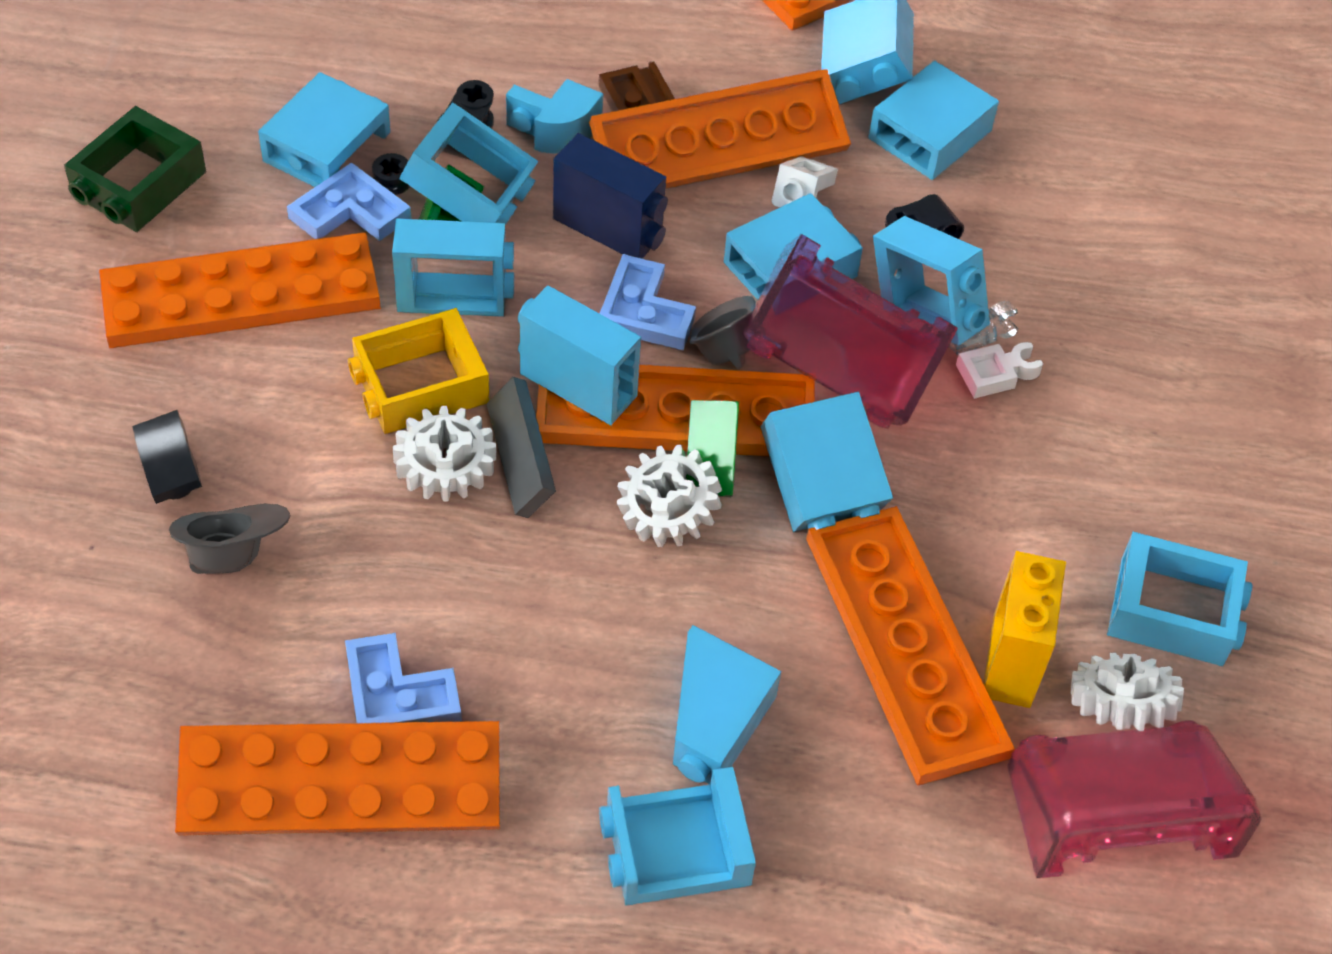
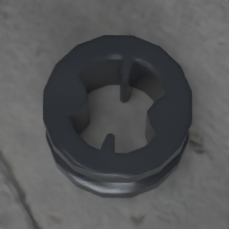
[372,153,410,195]

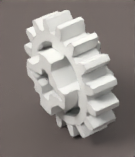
[393,406,496,501]
[617,445,722,547]
[1070,653,1184,731]

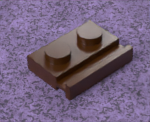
[599,61,675,112]

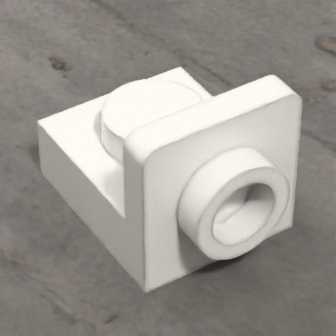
[772,156,838,207]

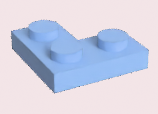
[287,162,411,241]
[600,254,696,351]
[345,633,462,723]

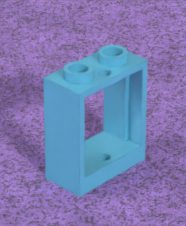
[399,102,538,225]
[873,216,990,346]
[392,218,514,317]
[1107,532,1252,666]

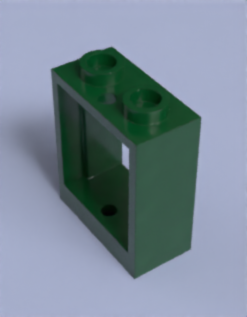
[64,105,206,232]

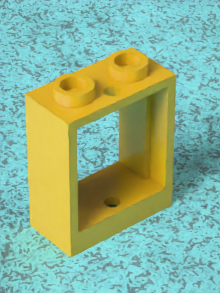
[348,308,489,434]
[983,551,1066,708]

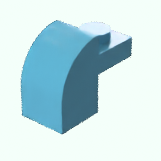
[506,79,603,154]

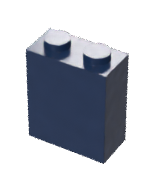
[553,133,668,259]

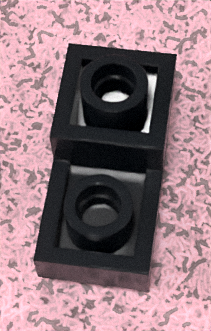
[132,410,202,504]

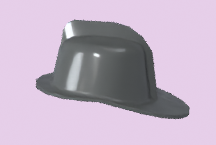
[689,296,761,369]
[169,503,291,574]

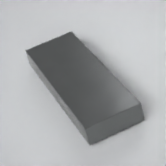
[487,377,556,518]

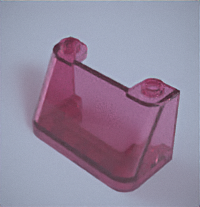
[743,234,958,429]
[1007,720,1262,879]

